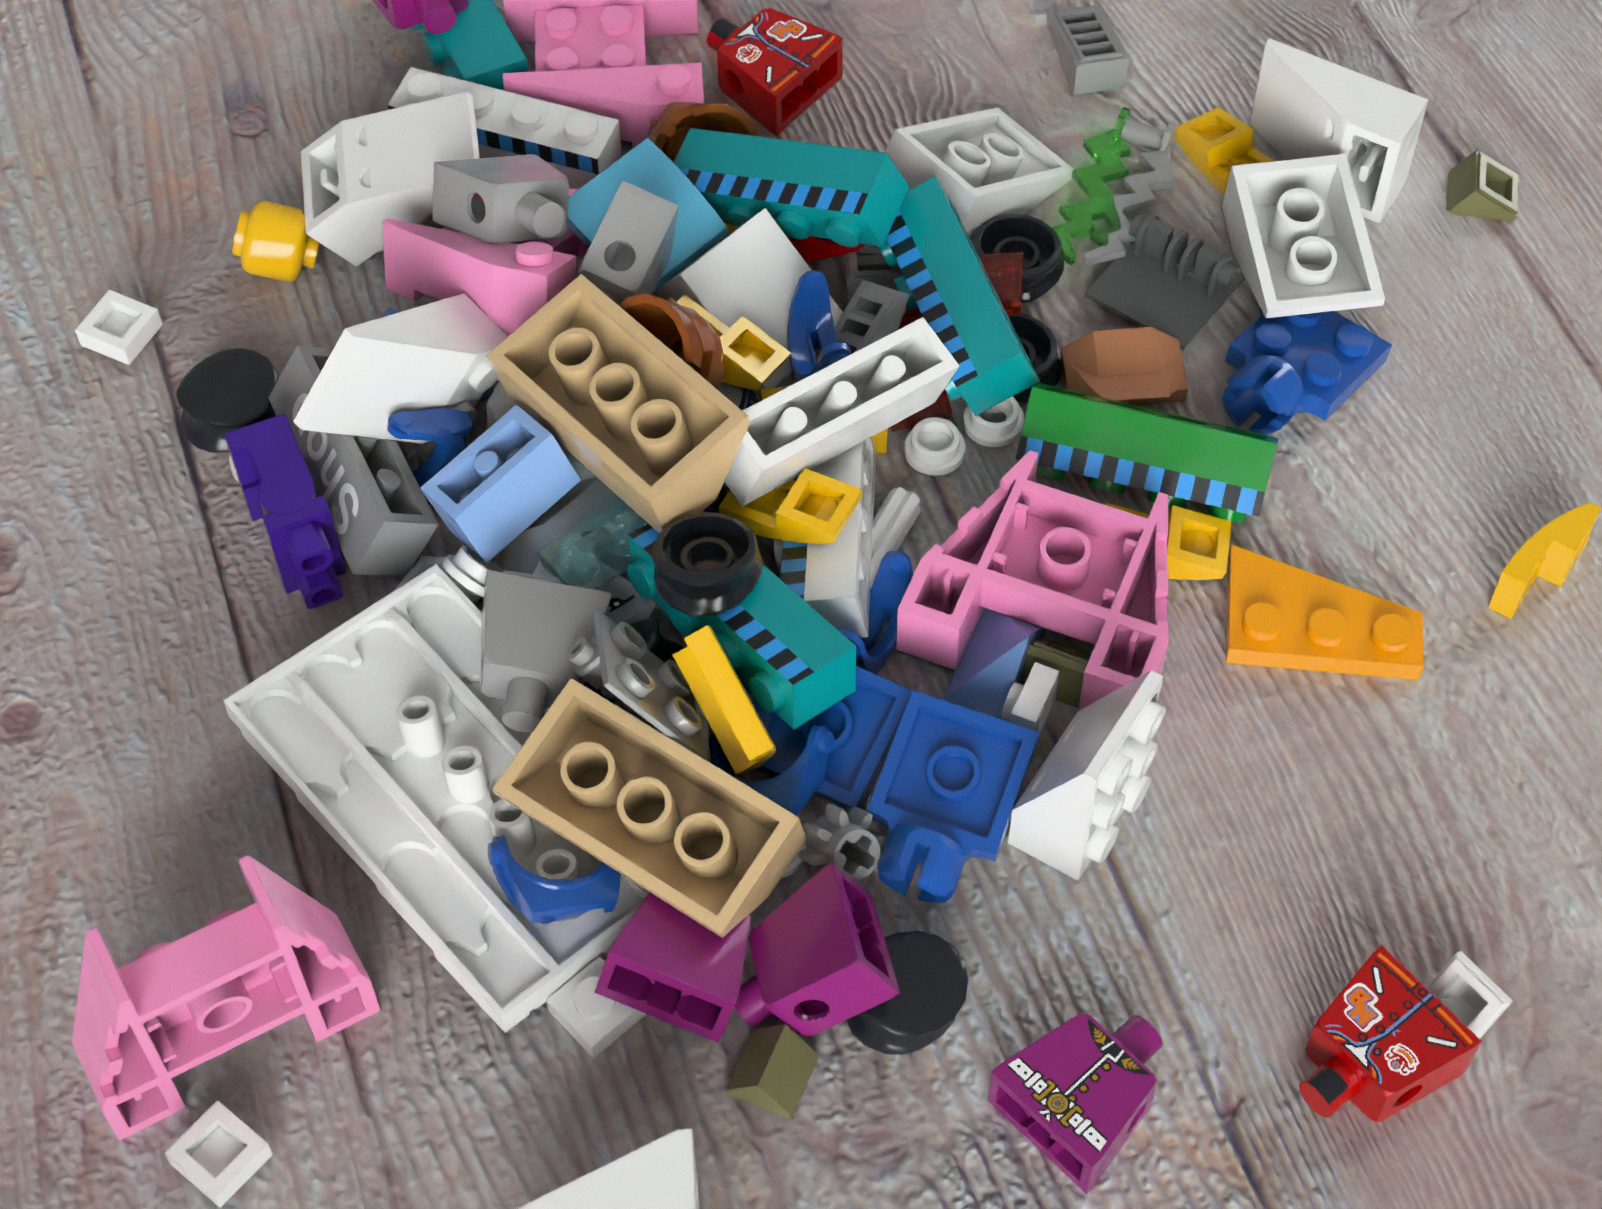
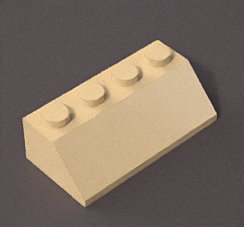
[486,274,751,534]
[492,678,806,938]

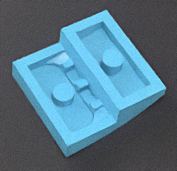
[567,138,729,294]

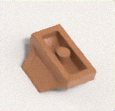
[1060,327,1188,405]

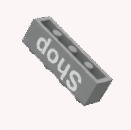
[268,345,439,576]

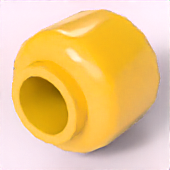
[232,200,320,283]

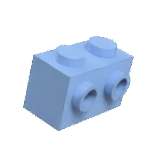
[420,405,581,564]

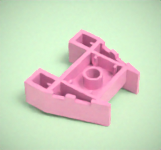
[503,0,704,149]
[383,188,589,336]
[897,450,1169,711]
[72,855,380,1140]

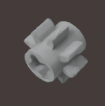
[798,803,887,885]

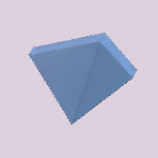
[942,608,1046,720]

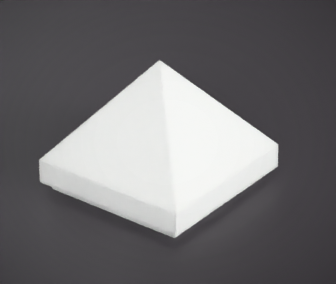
[1427,951,1513,1038]

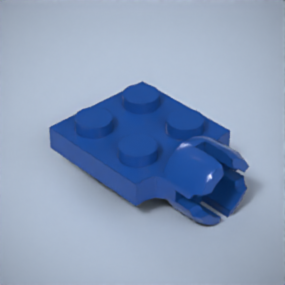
[1222,311,1392,435]
[740,666,912,811]
[867,690,1040,904]

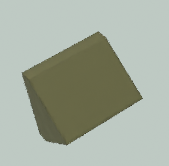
[1021,638,1091,708]
[726,1024,819,1120]

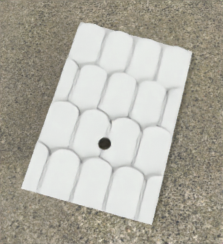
[223,564,649,1033]

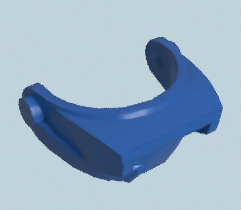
[787,271,851,382]
[387,408,473,505]
[837,550,913,675]
[709,726,834,816]
[487,835,621,925]

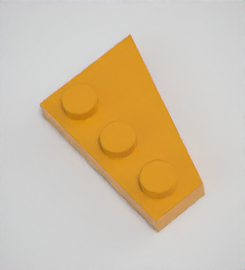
[1226,544,1424,680]

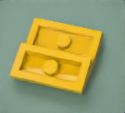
[673,625,776,774]

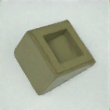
[1446,150,1519,222]

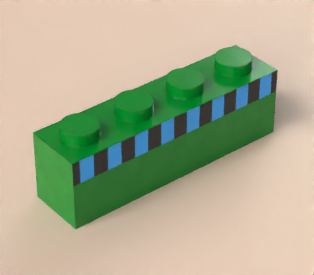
[1016,383,1279,523]

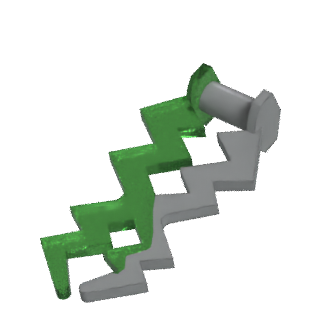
[1051,107,1176,266]

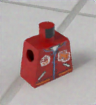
[707,8,843,136]
[1299,945,1482,1122]

